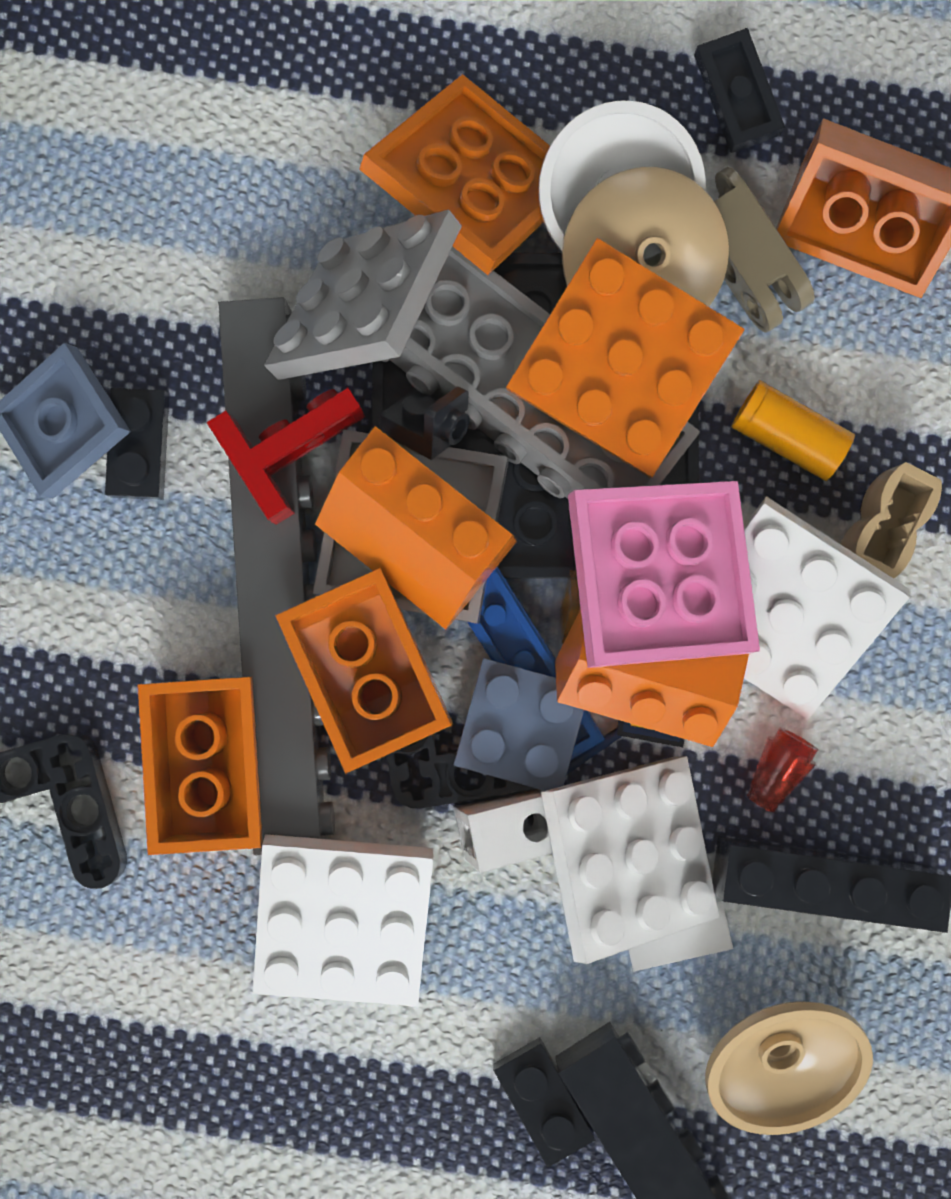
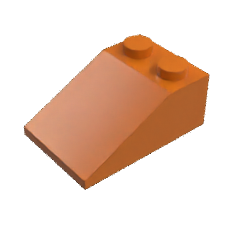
[275,568,453,774]

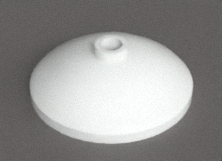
[538,101,706,266]

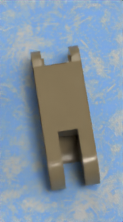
[714,167,815,333]

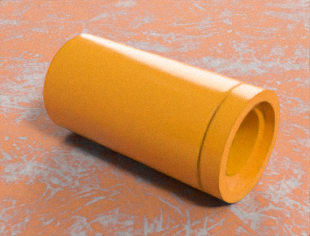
[731,380,855,481]

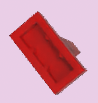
[206,388,365,525]

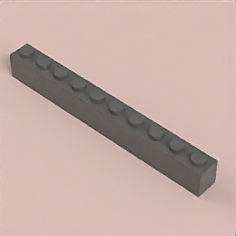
[218,297,335,855]

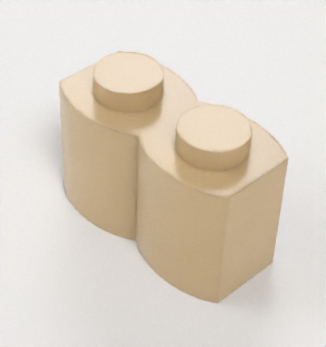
[840,462,942,578]

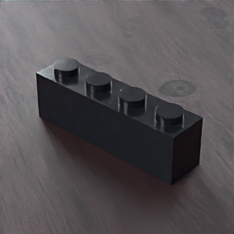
[712,836,951,933]
[555,1022,732,1199]

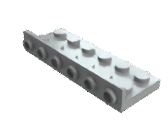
[381,246,700,499]

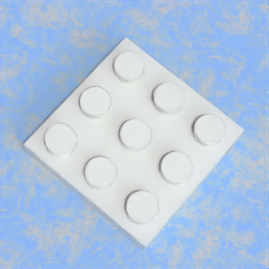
[744,497,910,719]
[541,756,719,964]
[253,834,433,1006]

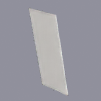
[629,901,733,972]

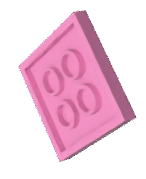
[568,481,760,668]

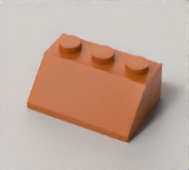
[776,118,951,298]
[315,426,517,630]
[555,609,749,747]
[138,677,263,855]

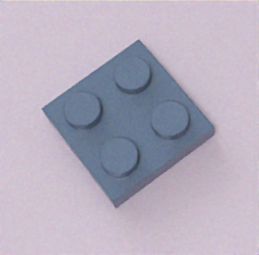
[0,343,131,499]
[454,658,584,791]

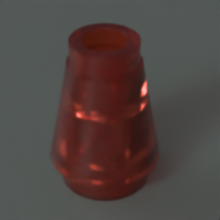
[746,727,819,813]

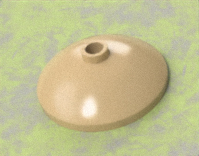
[562,167,729,307]
[705,1001,873,1135]

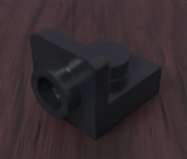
[379,386,470,460]

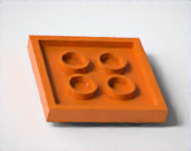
[359,74,550,275]
[506,238,745,478]

